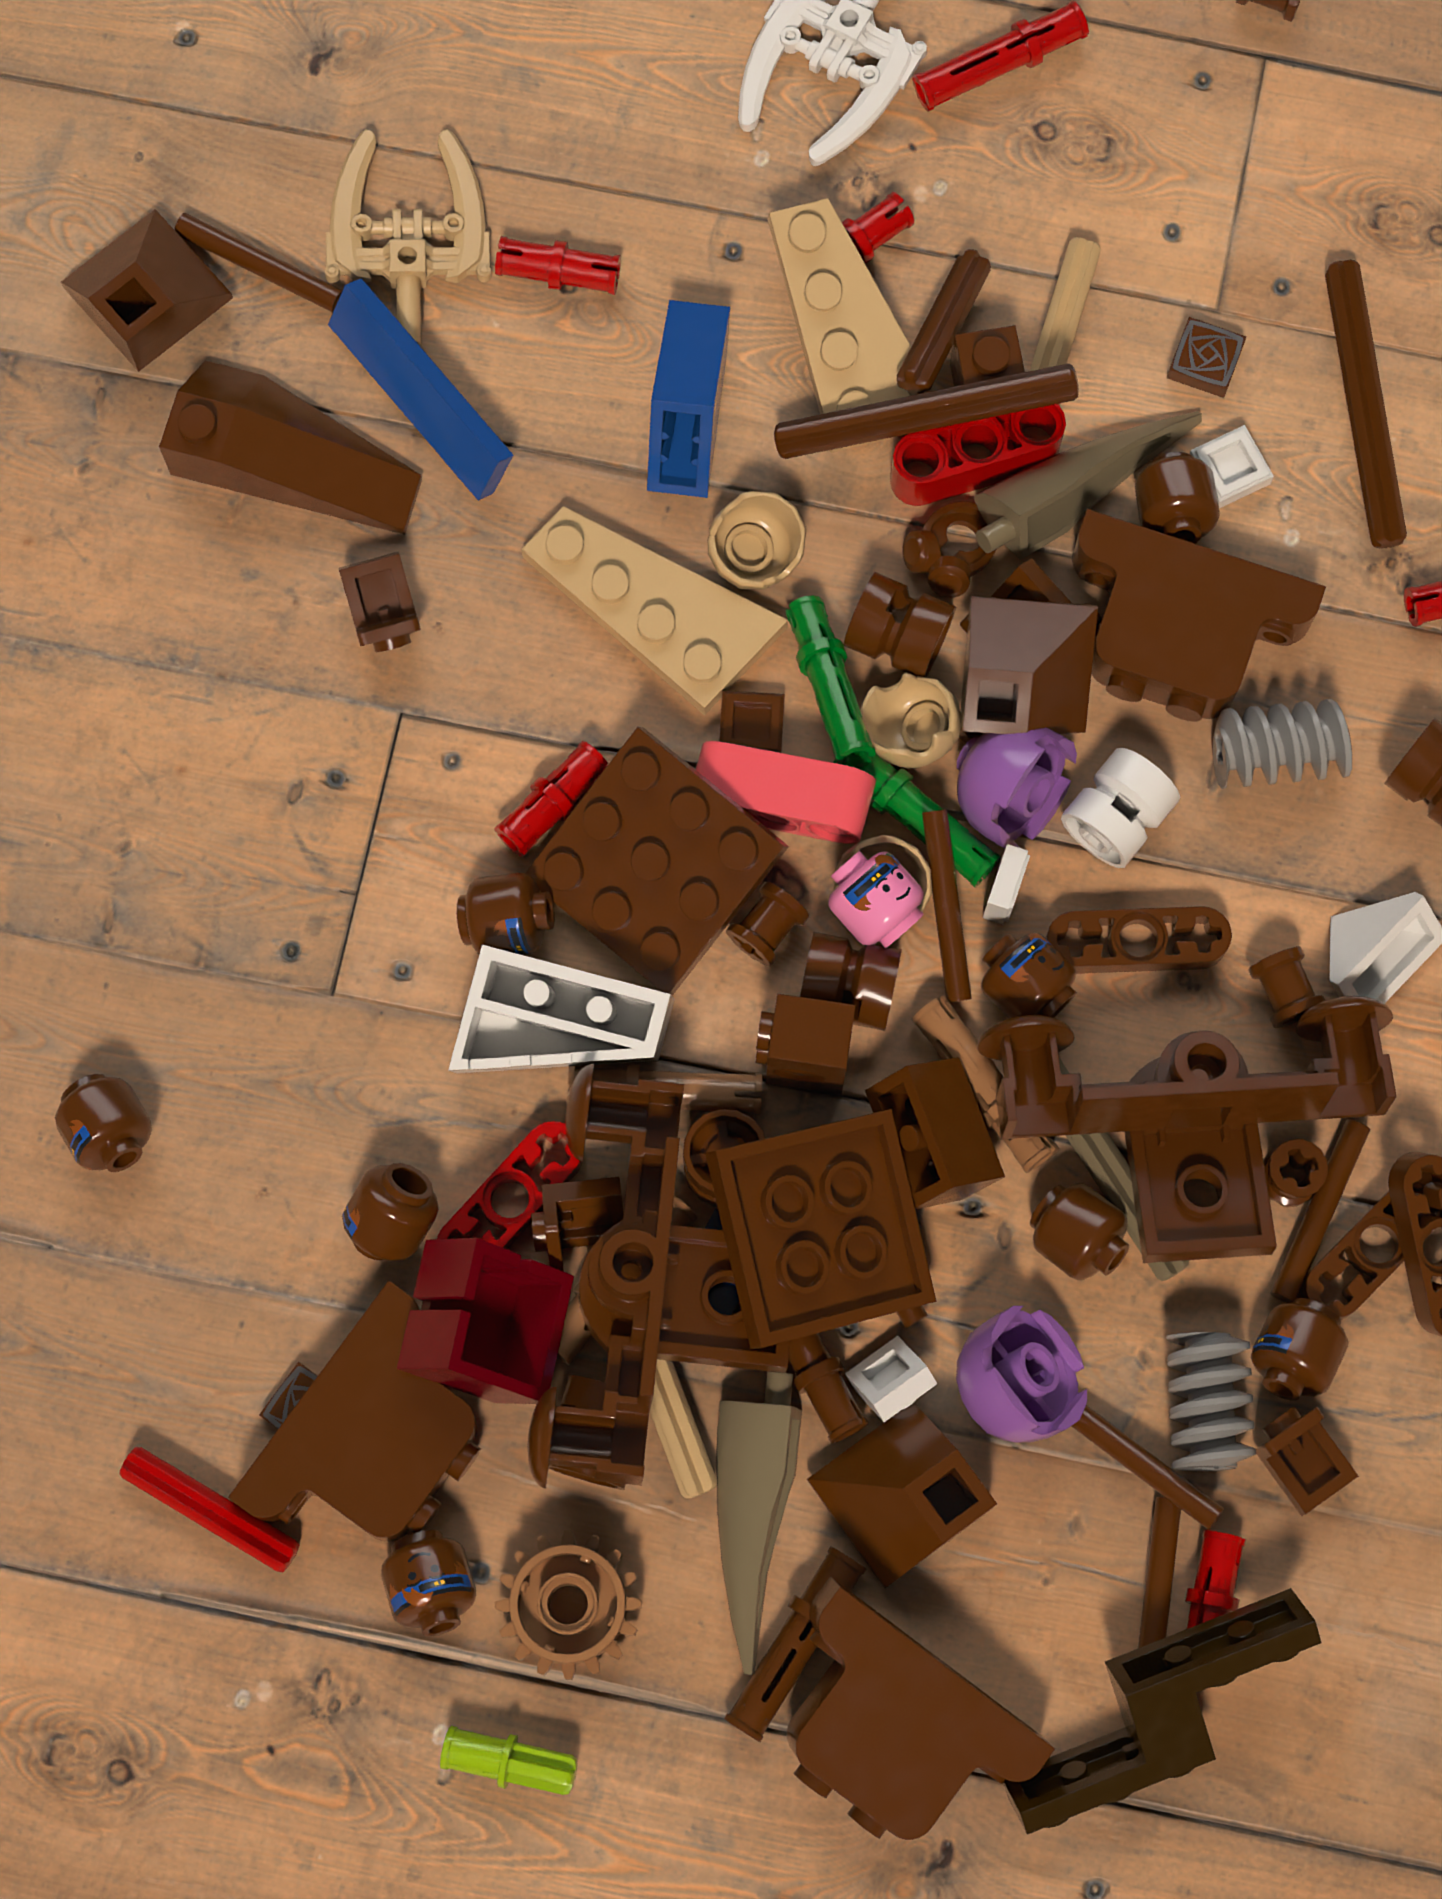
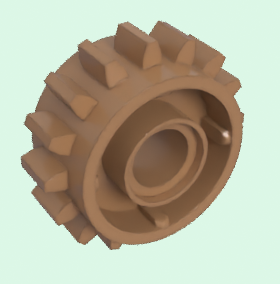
[495,1530,642,1680]

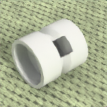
[1061,748,1181,868]

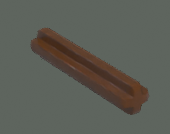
[897,249,991,396]

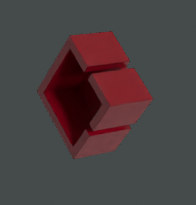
[397,1238,574,1404]

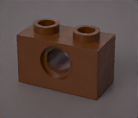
[755,993,856,1095]

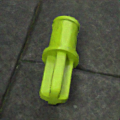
[440,1726,578,1795]

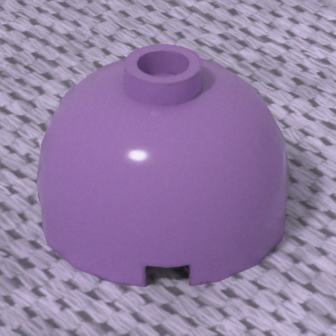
[957,728,1077,849]
[956,1306,1087,1443]

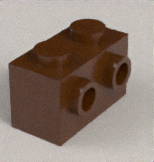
[865,1057,1005,1210]

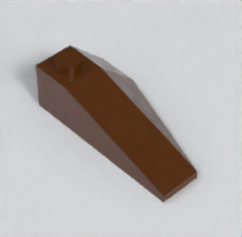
[159,360,422,535]

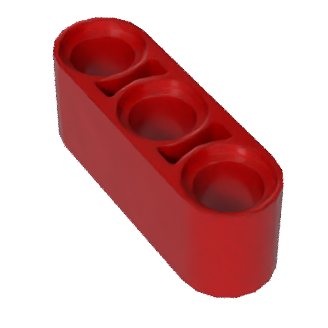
[890,404,1066,506]

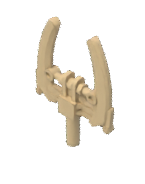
[325,129,491,347]

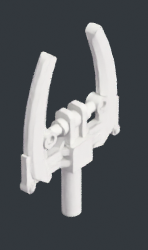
[738,0,927,166]

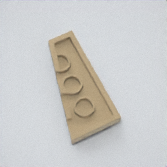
[768,198,936,453]
[521,506,788,716]

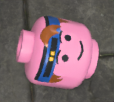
[828,851,924,948]

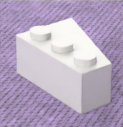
[448,945,675,1073]

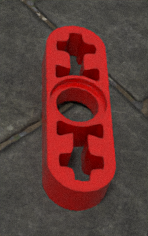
[437,1121,583,1249]

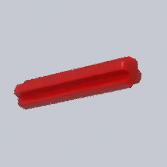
[119,1447,300,1572]

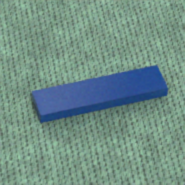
[328,278,514,501]

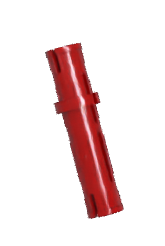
[912,1,1089,112]

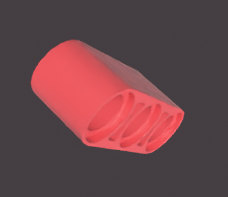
[695,741,876,844]

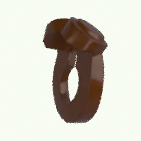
[902,502,997,598]

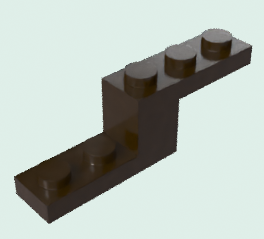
[1003,1588,1322,1835]

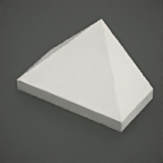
[1330,892,1442,1004]

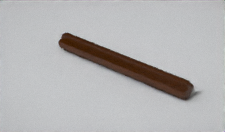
[1325,259,1407,549]
[774,363,1079,459]

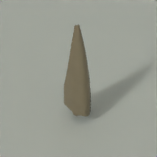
[974,412,1202,560]
[716,1372,802,1675]

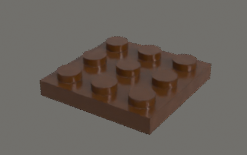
[525,727,789,995]
[705,1109,937,1349]

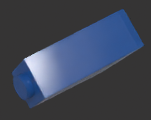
[647,300,730,498]

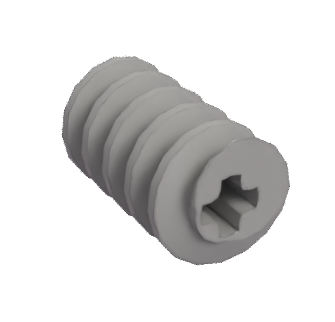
[1213,699,1352,789]
[1165,1332,1256,1472]

